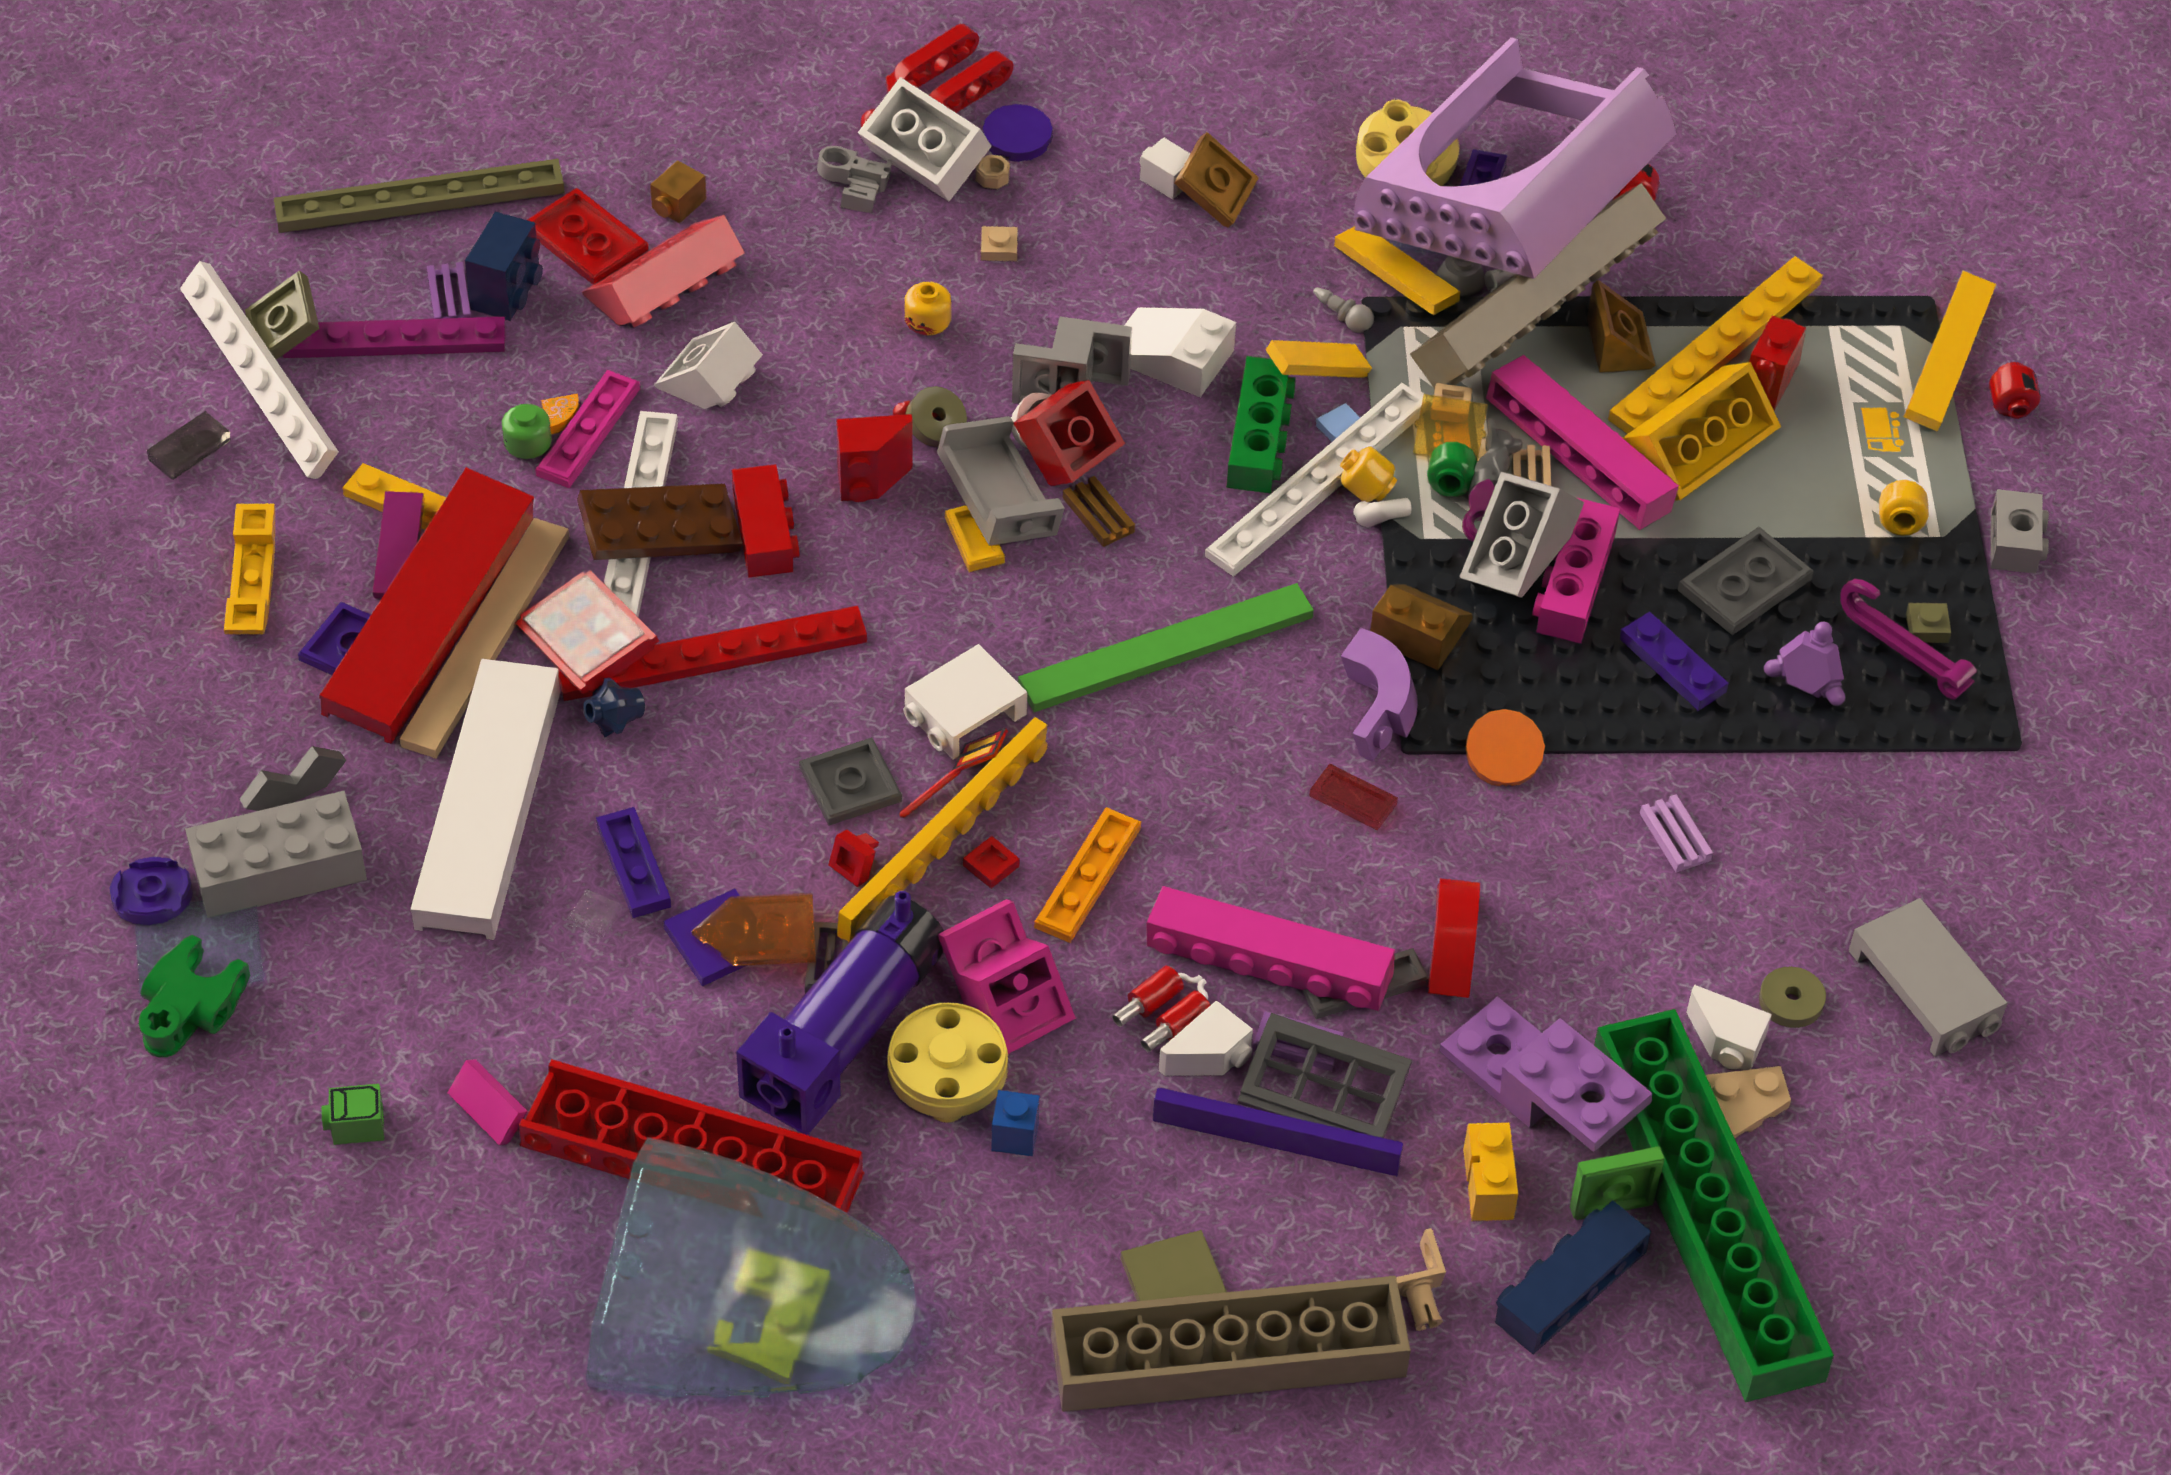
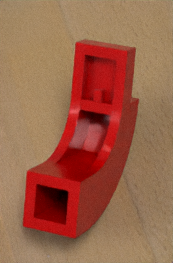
[1428,878,1480,998]

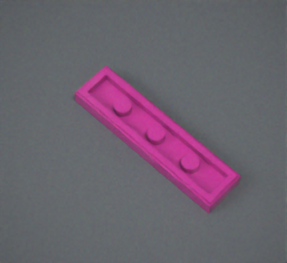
[536,370,640,488]

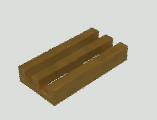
[1063,476,1135,547]

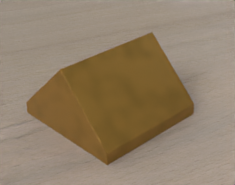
[1587,280,1656,372]

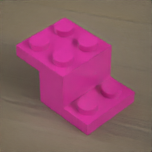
[937,899,1076,1054]

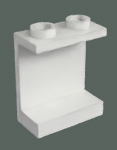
[903,644,1027,760]

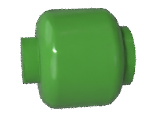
[501,404,552,459]

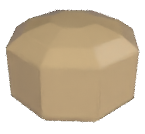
[976,155,1010,189]

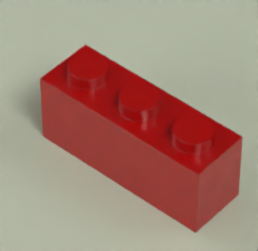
[731,464,800,578]

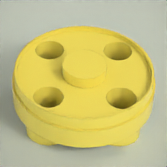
[1356,100,1459,186]
[887,1003,1008,1123]

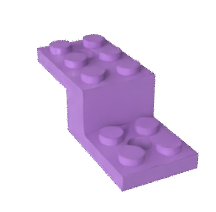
[1440,996,1652,1152]

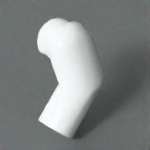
[1354,498,1412,527]

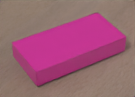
[447,1059,528,1145]

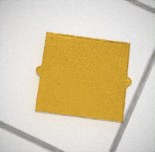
[1413,394,1488,462]

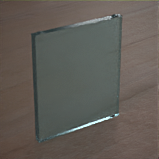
[135,901,265,997]

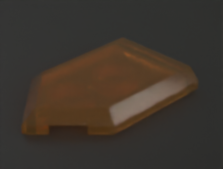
[692,893,816,966]

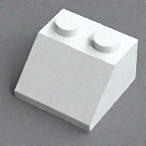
[654,322,763,409]

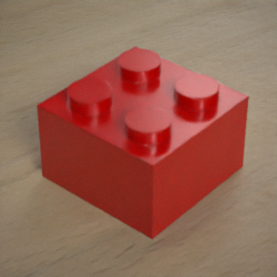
[1013,380,1125,486]

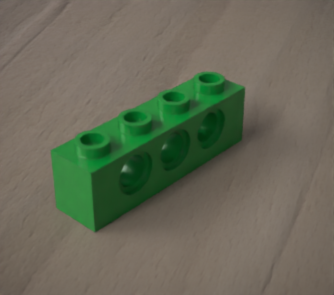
[1226,356,1296,493]

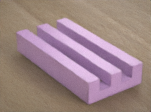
[1640,794,1713,873]

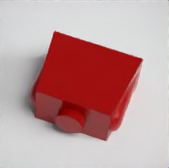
[1749,315,1806,411]

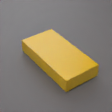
[945,505,1005,572]

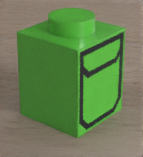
[321,1084,384,1145]

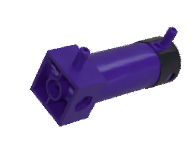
[736,891,944,1135]

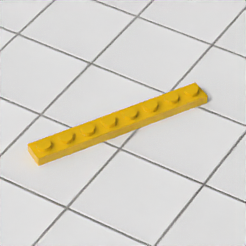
[1608,256,1823,434]
[837,717,1048,943]

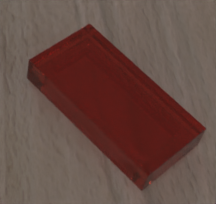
[1309,764,1398,831]

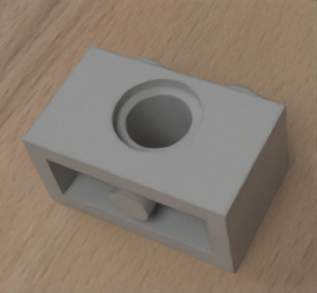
[1990,489,2049,574]

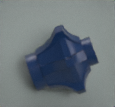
[583,678,645,737]

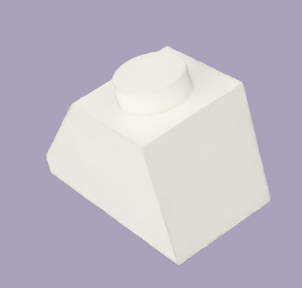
[1687,985,1772,1070]
[1159,1000,1253,1076]

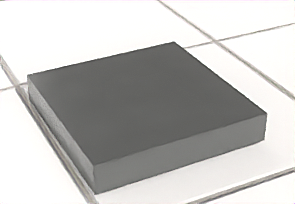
[799,737,902,826]

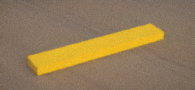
[1904,271,1996,431]

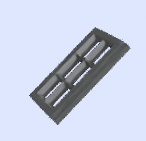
[1238,1013,1412,1138]

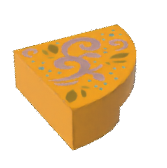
[541,393,579,435]

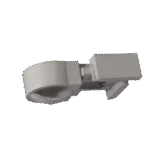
[817,146,892,213]

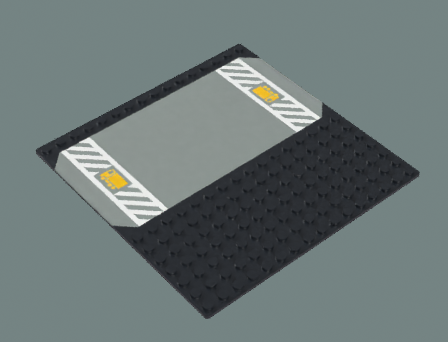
[1361,296,2022,755]

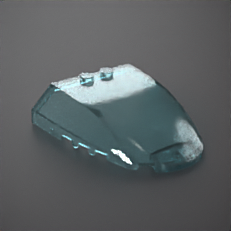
[586,1138,916,1399]

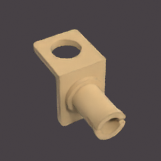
[1396,1228,1446,1331]

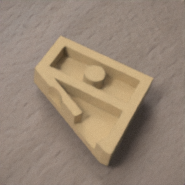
[1706,1066,1791,1138]

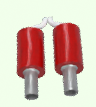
[1112,965,1210,1052]

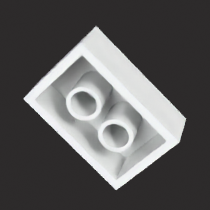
[858,77,991,201]

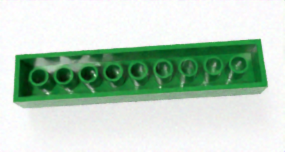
[1594,1009,1834,1403]

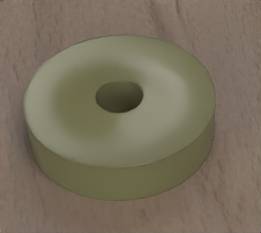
[906,386,967,447]
[1759,967,1826,1028]

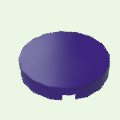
[982,104,1053,162]
[110,857,193,925]

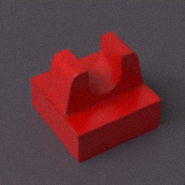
[828,829,879,887]

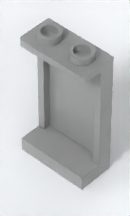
[937,416,1065,546]
[1849,898,2007,1057]

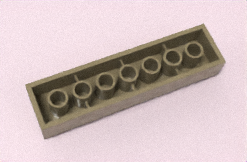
[1410,183,1666,389]
[1051,1276,1411,1412]

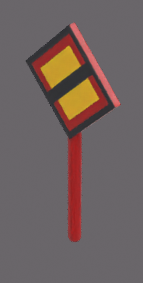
[899,727,1008,818]

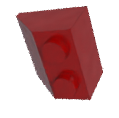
[836,414,913,502]

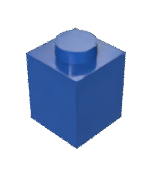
[991,1090,1040,1156]

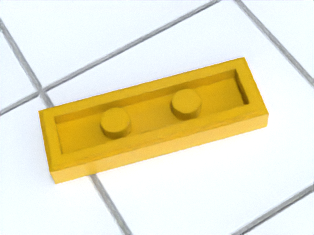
[1266,340,1372,378]

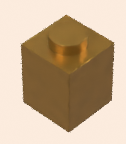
[650,160,707,223]

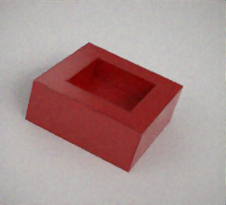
[963,836,1020,889]

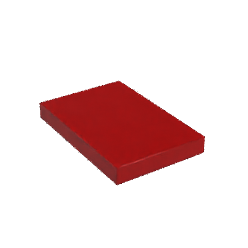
[527,187,649,285]

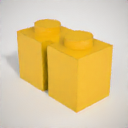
[1463,1123,1518,1221]

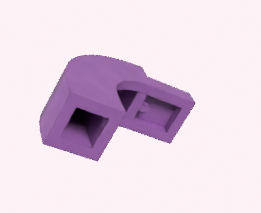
[1341,628,1418,761]

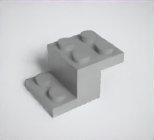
[1012,317,1133,404]

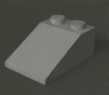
[1459,471,1584,598]

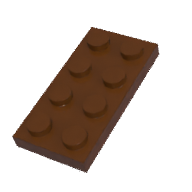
[577,483,743,560]

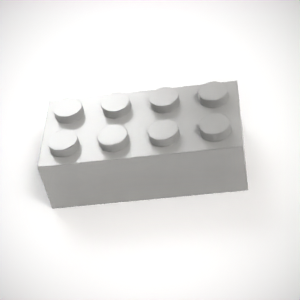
[185,791,367,919]

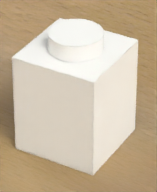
[1140,137,1191,199]

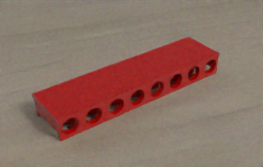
[319,467,534,744]
[519,1059,865,1241]

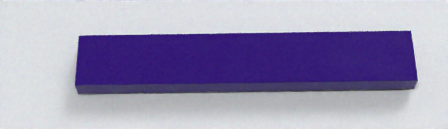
[1153,1088,1403,1176]

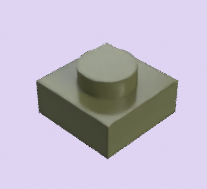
[1906,603,1951,643]

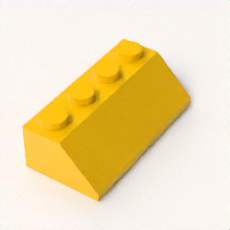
[1623,362,1781,501]

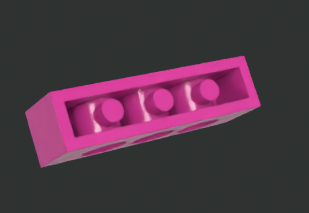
[1532,497,1621,643]

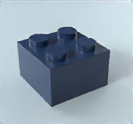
[465,211,543,321]

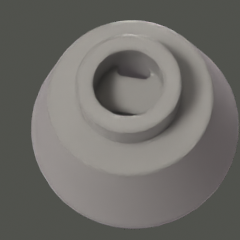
[1437,255,1485,296]

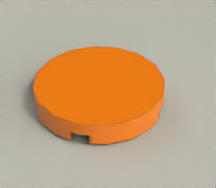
[1466,709,1545,786]

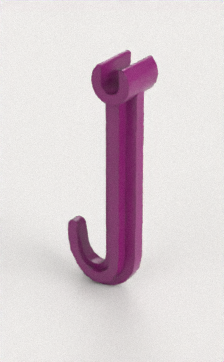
[1840,579,1977,700]

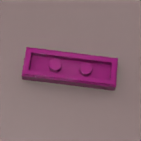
[372,491,425,598]

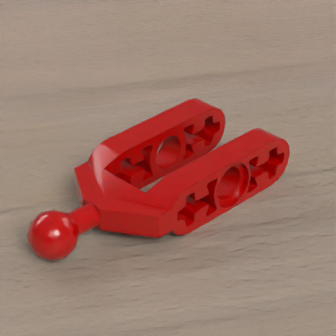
[860,24,1014,128]

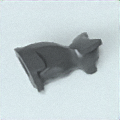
[1468,419,1522,495]

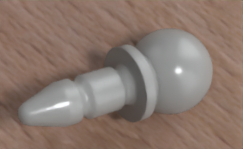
[1313,287,1374,333]

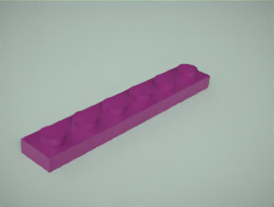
[283,317,506,358]

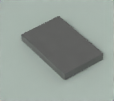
[1678,527,1814,635]

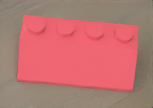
[582,215,745,327]

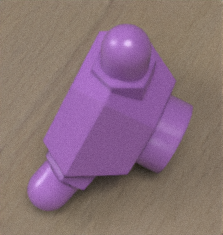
[1764,622,1845,706]

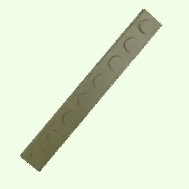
[273,159,565,233]

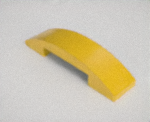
[224,504,275,634]

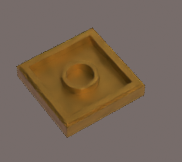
[1174,132,1259,227]

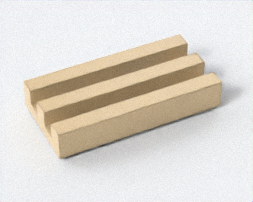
[1511,445,1551,486]

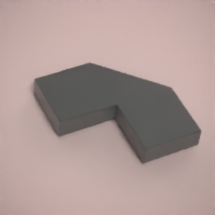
[239,746,347,811]

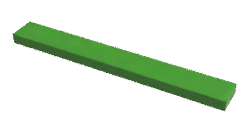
[1018,583,1314,712]

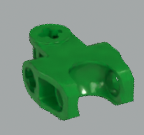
[138,935,250,1057]

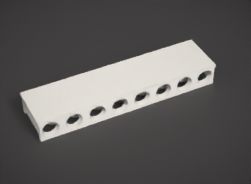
[411,659,560,940]

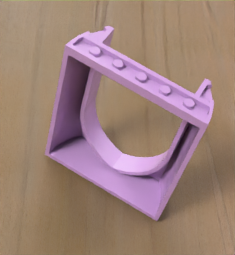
[1354,37,1676,279]

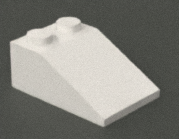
[1125,308,1236,397]

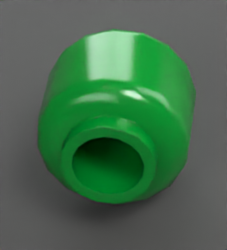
[1427,442,1477,497]

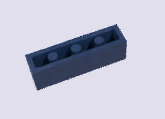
[1495,1200,1651,1355]

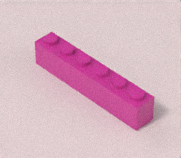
[1486,355,1679,530]
[1147,886,1395,1011]

